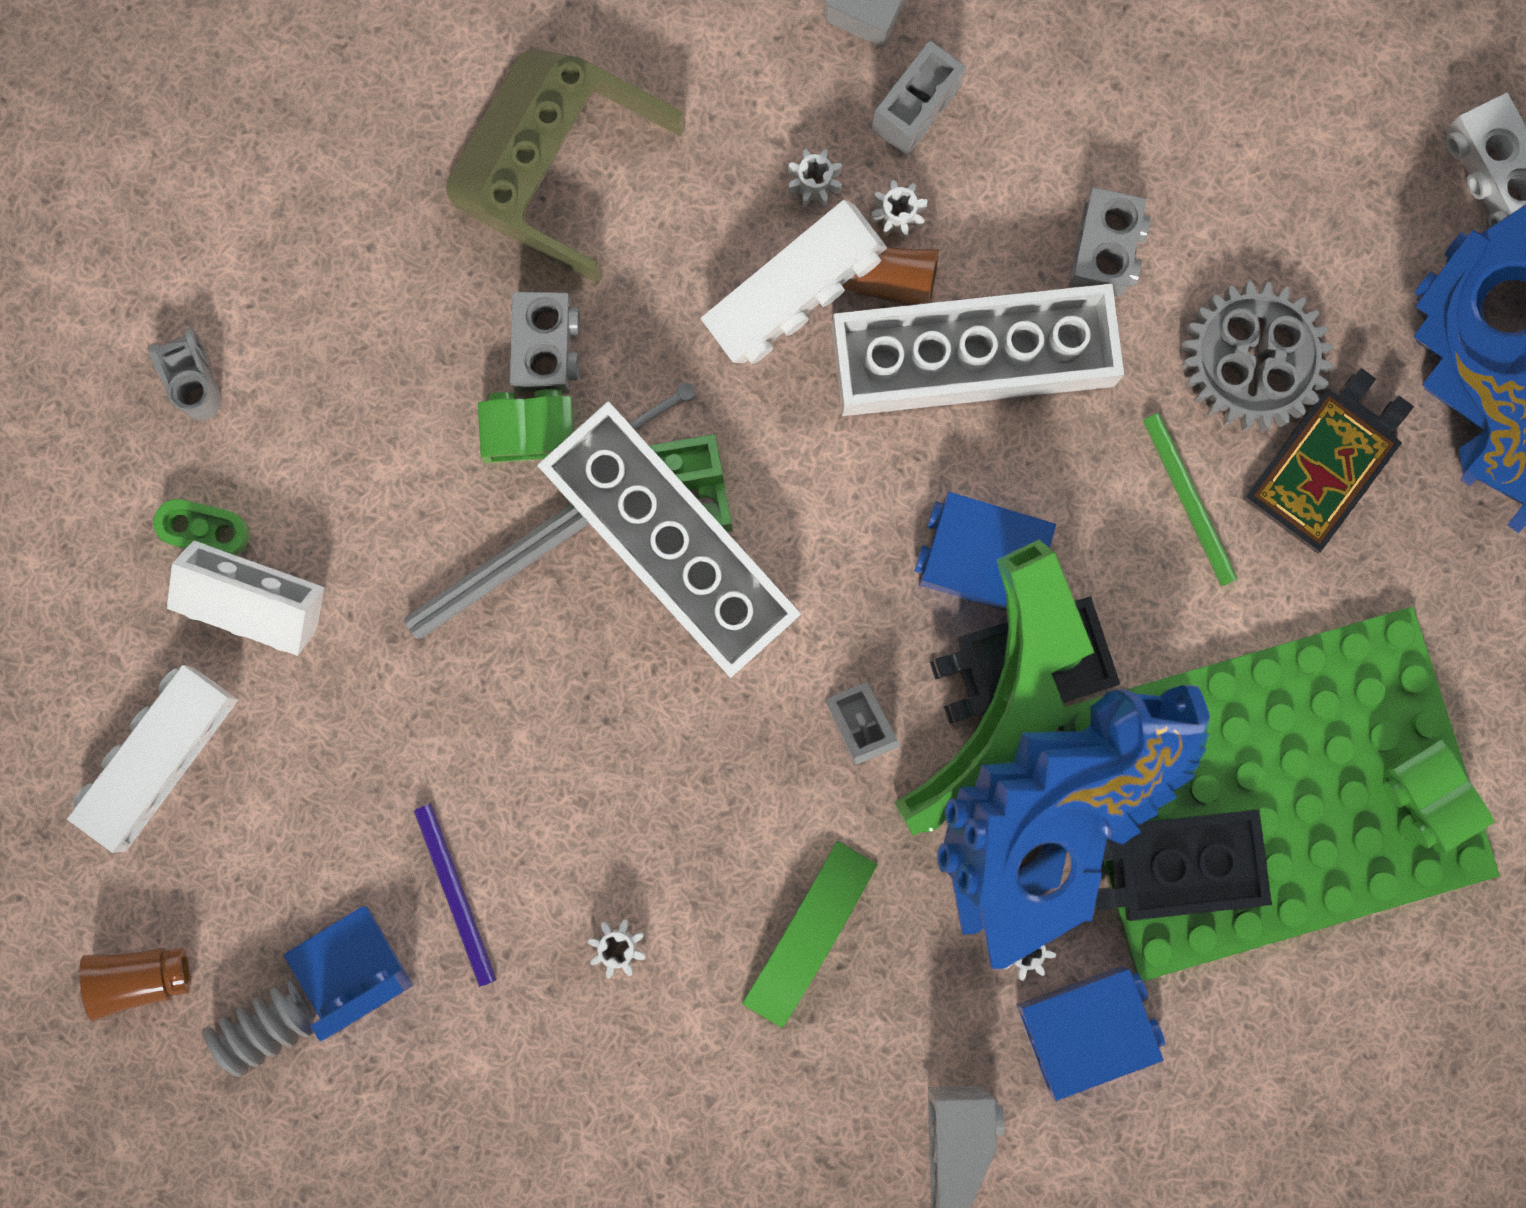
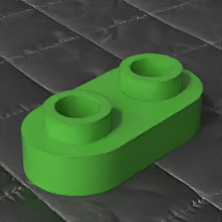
[153,499,249,556]

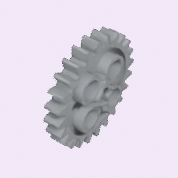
[1180,281,1334,432]

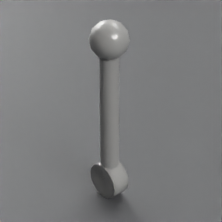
[629,383,695,430]

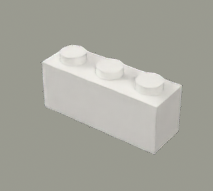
[167,541,324,656]

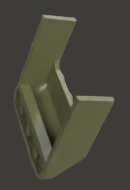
[446,49,685,284]

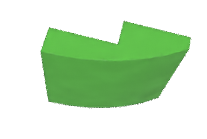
[649,434,733,532]

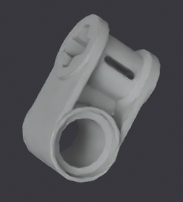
[148,327,222,421]

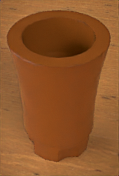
[842,247,939,306]
[79,948,191,1022]

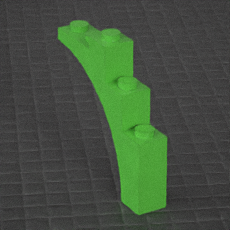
[894,540,1094,836]

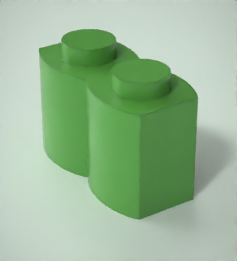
[478,389,574,463]
[1384,740,1495,852]

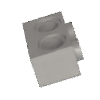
[871,40,967,156]
[1068,187,1151,297]
[510,292,580,393]

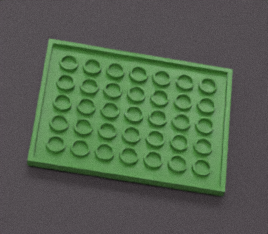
[1061,606,1500,981]

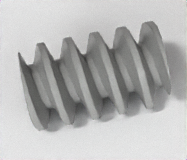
[203,980,314,1077]

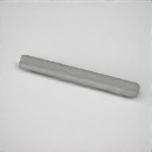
[404,504,590,639]

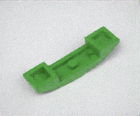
[742,840,878,1028]

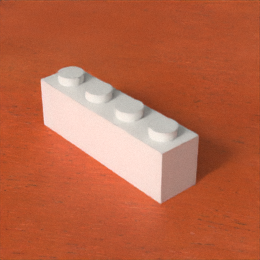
[700,200,887,364]
[67,665,238,853]

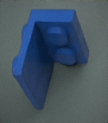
[285,906,414,1042]

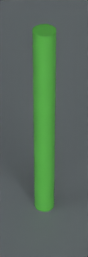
[1143,413,1238,587]

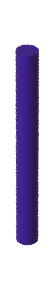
[413,804,497,987]

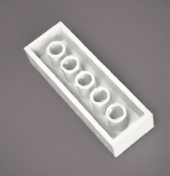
[832,284,1124,416]
[537,401,801,678]

